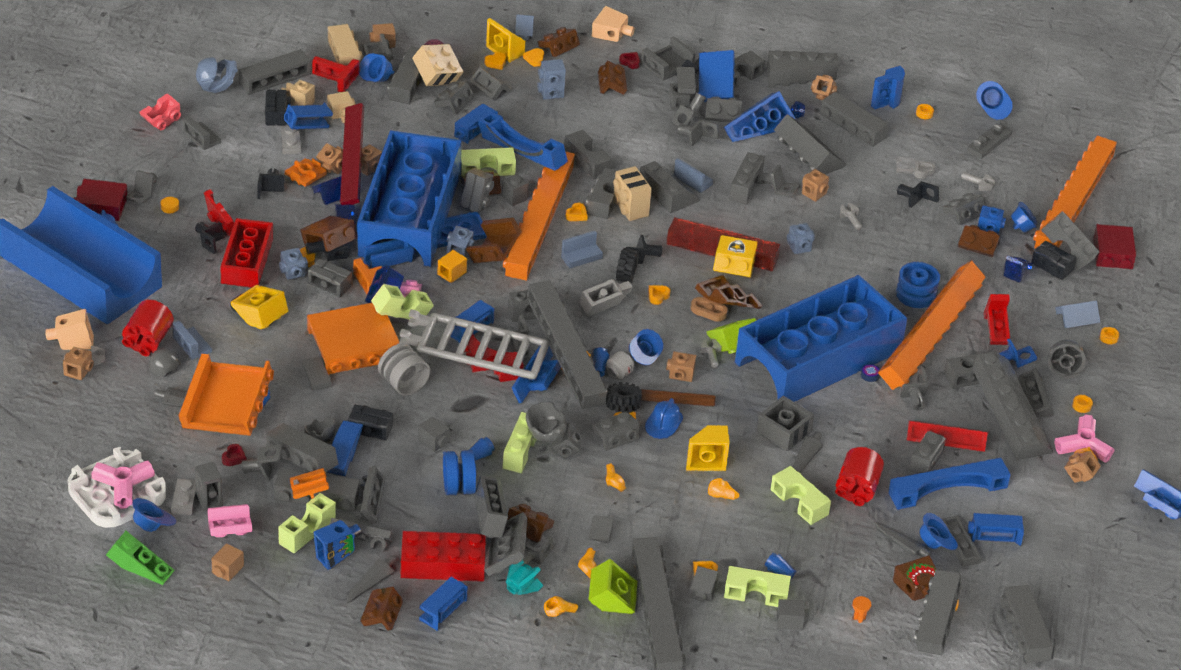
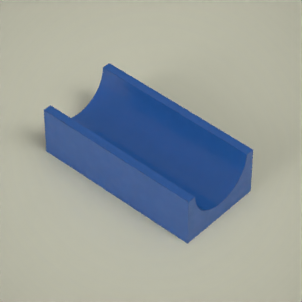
[357,130,461,267]
[0,186,162,325]
[735,275,907,402]

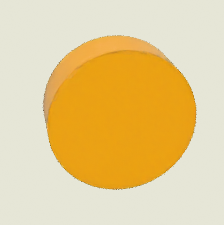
[916,104,934,120]
[160,197,179,214]
[1099,327,1119,344]
[1072,395,1093,413]

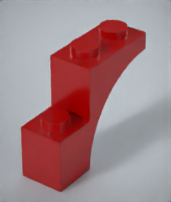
[465,333,524,382]

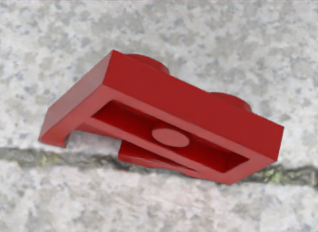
[204,189,234,236]

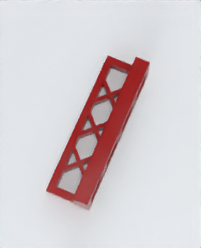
[906,420,988,452]

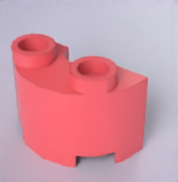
[139,94,181,131]

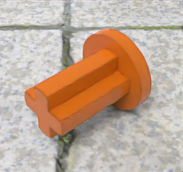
[852,596,871,623]

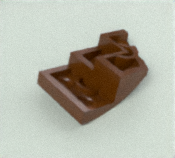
[695,275,762,309]

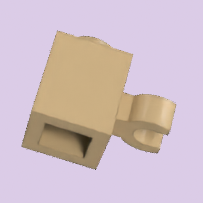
[281,80,315,106]
[327,91,355,123]

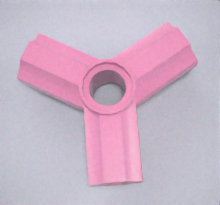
[1054,414,1114,463]
[92,460,155,509]

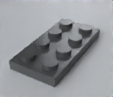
[484,512,527,576]

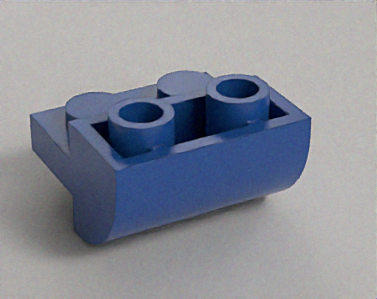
[871,66,905,109]

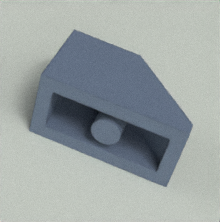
[515,15,534,41]

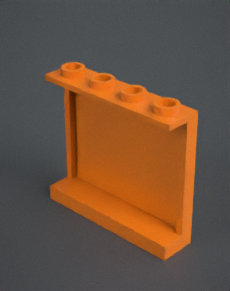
[307,303,399,374]
[179,354,274,436]

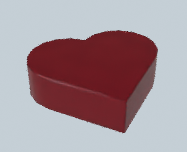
[619,52,640,69]
[222,444,247,466]

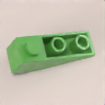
[106,531,175,585]

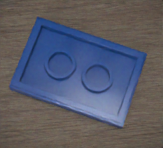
[699,50,735,102]
[437,212,487,248]

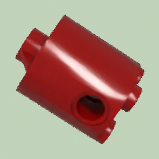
[122,299,174,357]
[835,447,884,506]

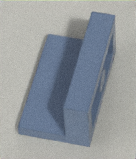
[674,158,713,193]
[561,231,603,268]
[1055,300,1100,328]
[172,321,212,360]

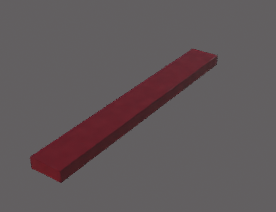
[340,103,364,207]

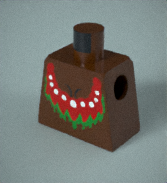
[893,555,936,601]

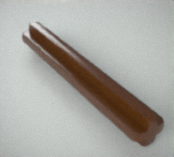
[641,389,716,407]

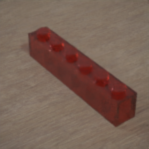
[667,217,780,272]

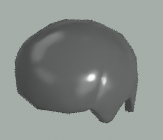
[148,348,180,377]
[304,417,335,443]

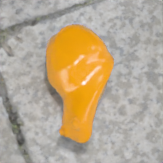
[606,463,626,492]
[708,478,740,500]
[578,548,597,578]
[544,596,578,617]

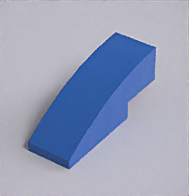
[327,421,363,477]

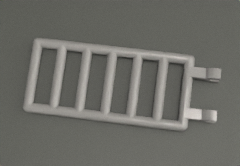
[399,309,550,380]

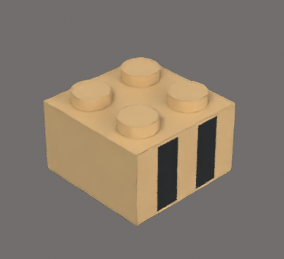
[412,44,463,86]
[613,166,651,221]

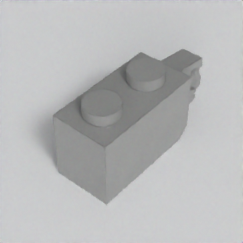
[579,279,632,317]

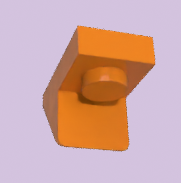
[353,258,382,297]

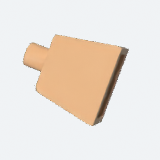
[591,6,635,42]
[46,309,94,350]

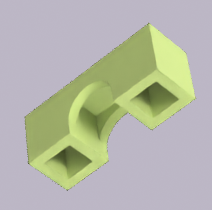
[461,148,516,176]
[371,284,434,320]
[503,412,536,473]
[771,466,831,525]
[279,493,336,554]
[724,566,791,607]

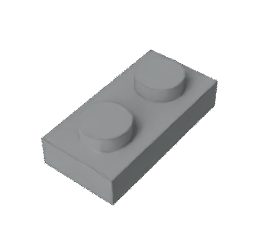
[281,125,301,154]
[171,479,196,515]

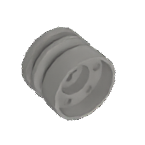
[378,343,430,396]

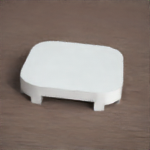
[67,447,166,527]

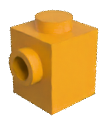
[437,250,467,283]

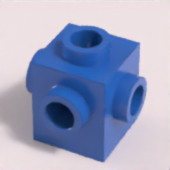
[978,206,1006,235]

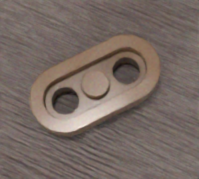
[691,297,727,322]

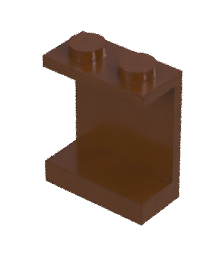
[300,215,358,252]
[466,217,522,263]

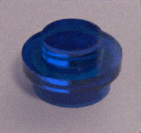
[791,101,805,119]

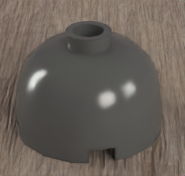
[1048,340,1086,379]

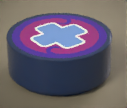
[860,364,880,382]

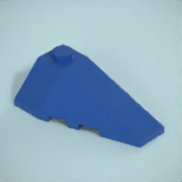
[724,91,795,142]

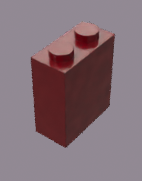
[73,179,128,221]
[1093,224,1136,269]

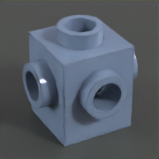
[787,223,815,254]
[446,225,475,257]
[279,248,308,280]

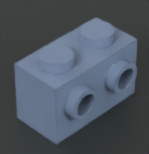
[537,59,566,100]

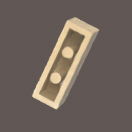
[328,24,363,66]

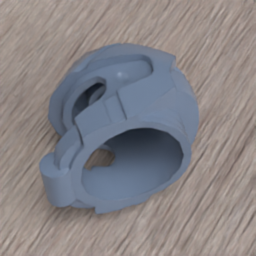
[196,57,238,93]

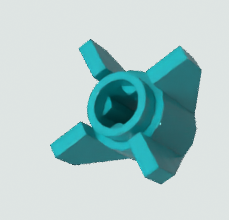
[506,560,544,595]

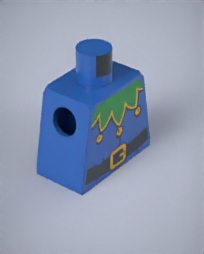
[313,520,362,570]

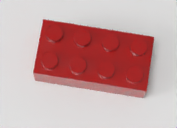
[220,218,273,288]
[401,531,486,582]

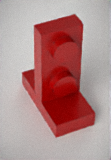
[312,56,359,92]
[983,294,1010,345]

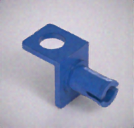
[999,338,1037,368]

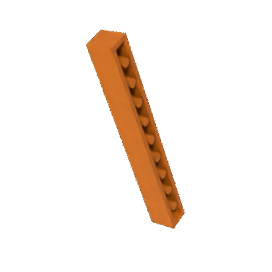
[1033,136,1117,249]
[503,152,575,281]
[878,260,986,390]

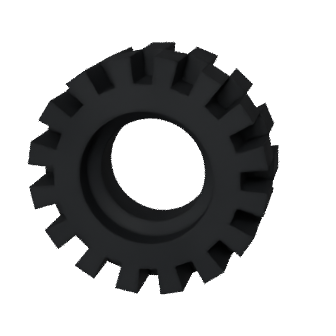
[616,248,639,283]
[606,382,642,413]

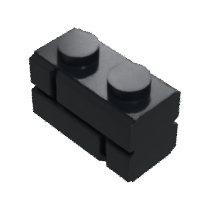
[265,89,291,126]
[1031,241,1076,280]
[348,404,393,441]

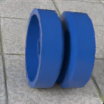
[896,262,940,308]
[443,450,476,495]

